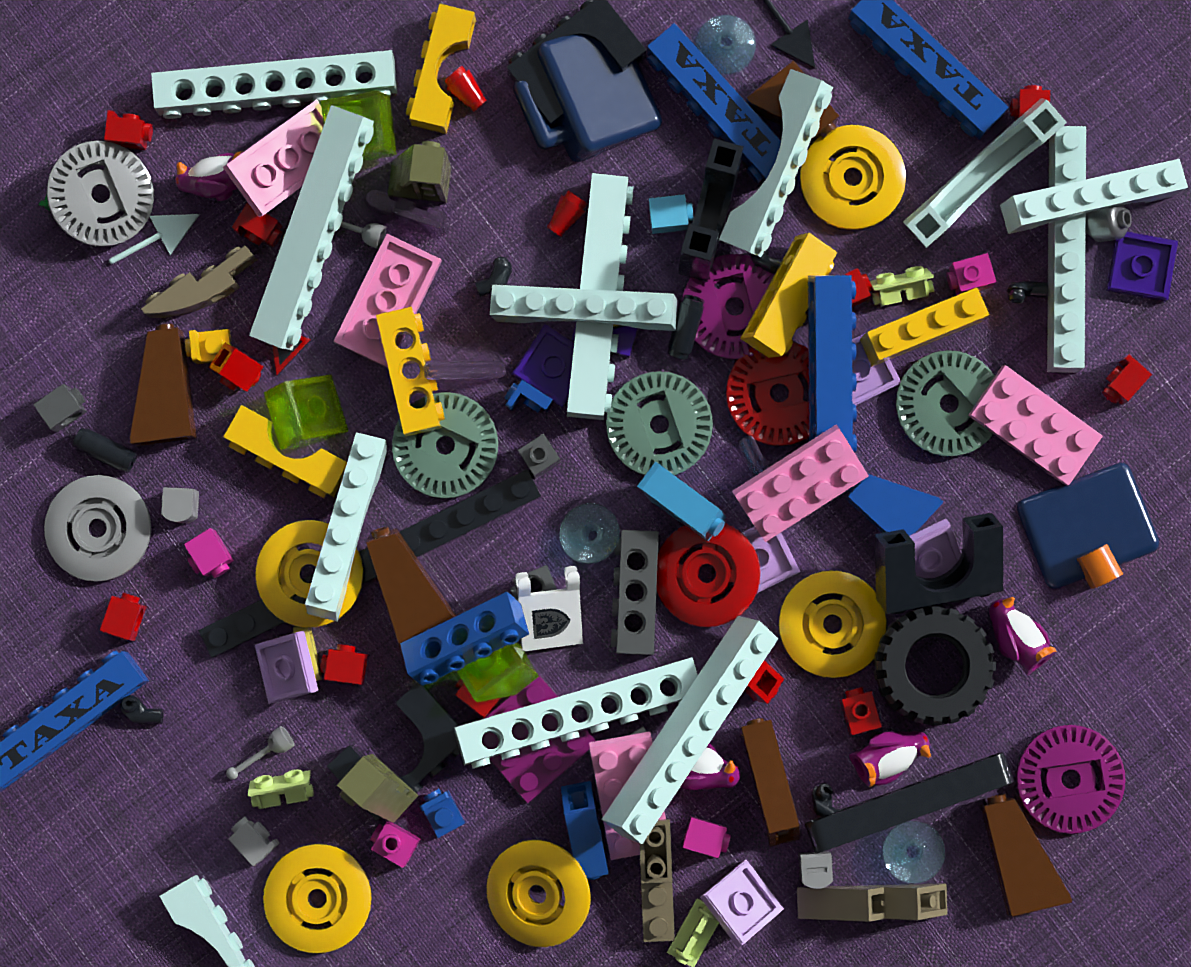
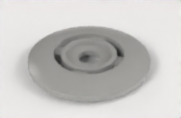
[47,141,154,247]
[44,475,151,582]

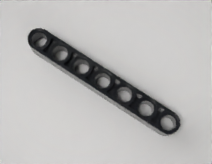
[805,752,1014,853]

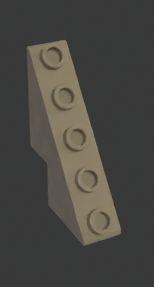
[797,883,948,922]

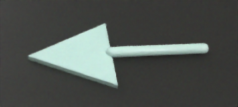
[109,214,200,264]

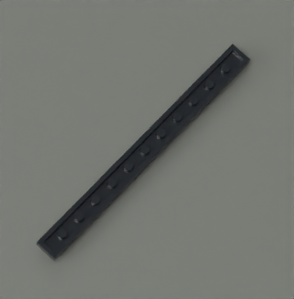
[198,469,541,658]

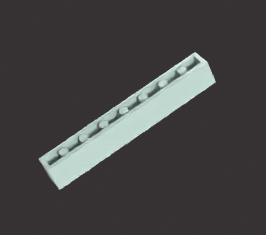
[249,105,374,350]
[1047,126,1086,373]
[567,173,634,420]
[602,616,778,844]

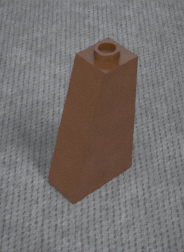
[130,324,197,447]
[366,526,456,647]
[741,718,800,847]
[980,794,1072,916]

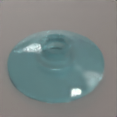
[696,15,756,74]
[560,503,620,564]
[883,821,945,884]

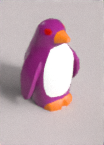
[175,151,243,201]
[989,597,1057,676]
[849,731,931,787]
[680,743,741,790]

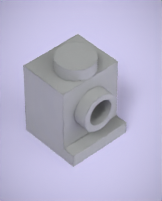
[229,817,280,866]

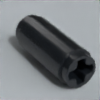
[668,295,704,359]
[73,427,137,473]

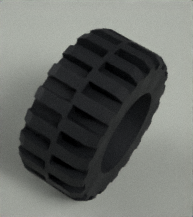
[873,607,996,725]

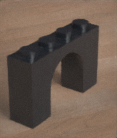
[507,0,646,128]
[678,139,744,282]
[874,513,1003,614]
[327,682,460,821]

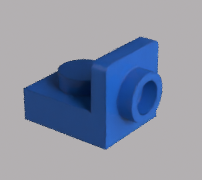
[505,380,554,413]
[419,789,466,838]

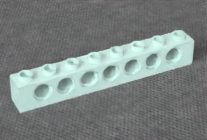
[151,50,397,119]
[454,658,698,769]

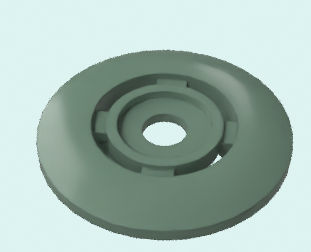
[896,350,995,457]
[606,371,713,475]
[392,392,498,498]

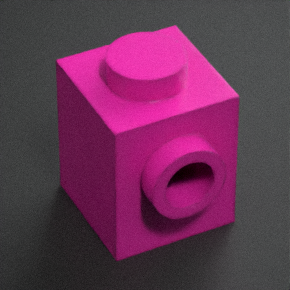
[946,253,996,295]
[184,528,234,578]
[370,821,421,868]

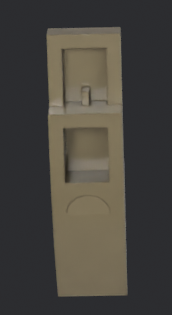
[141,245,257,318]
[639,819,675,942]

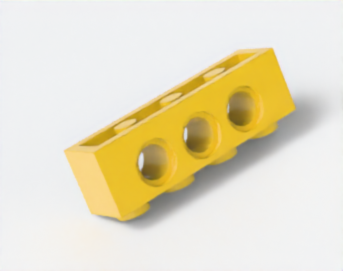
[376,307,445,437]

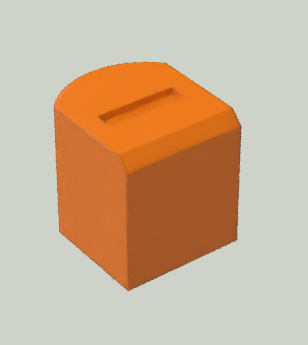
[1077,544,1123,589]

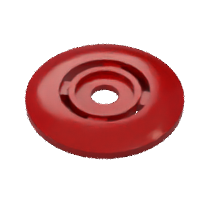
[726,342,809,446]
[656,523,761,627]

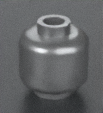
[1085,205,1132,242]

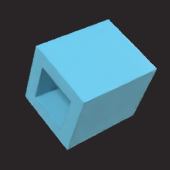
[649,194,693,234]

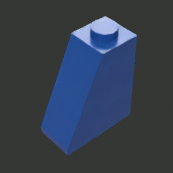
[845,474,943,536]
[561,781,609,880]

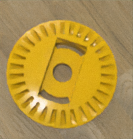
[800,125,906,230]
[256,520,363,627]
[779,570,886,678]
[487,840,591,947]
[263,844,372,953]

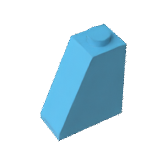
[637,461,726,541]

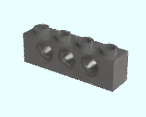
[611,530,659,655]

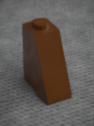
[746,60,839,141]

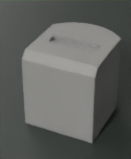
[161,487,199,524]
[798,851,833,889]

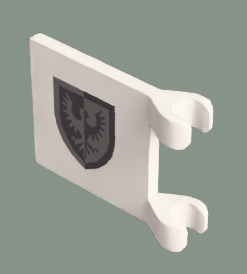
[515,566,583,652]

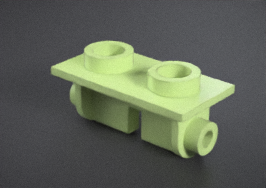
[870,266,934,307]
[248,770,314,809]
[667,898,719,967]

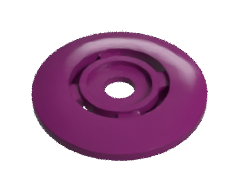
[682,254,775,359]
[1016,725,1125,834]

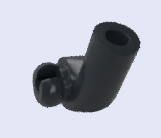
[751,249,782,274]
[475,256,512,297]
[1007,281,1048,303]
[120,695,164,724]
[812,783,838,817]

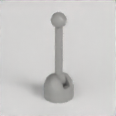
[340,221,386,249]
[226,726,295,780]

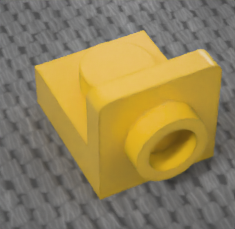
[185,329,232,364]

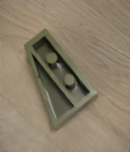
[388,141,451,203]
[337,754,419,823]

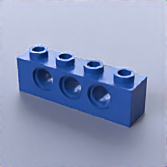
[400,592,529,686]

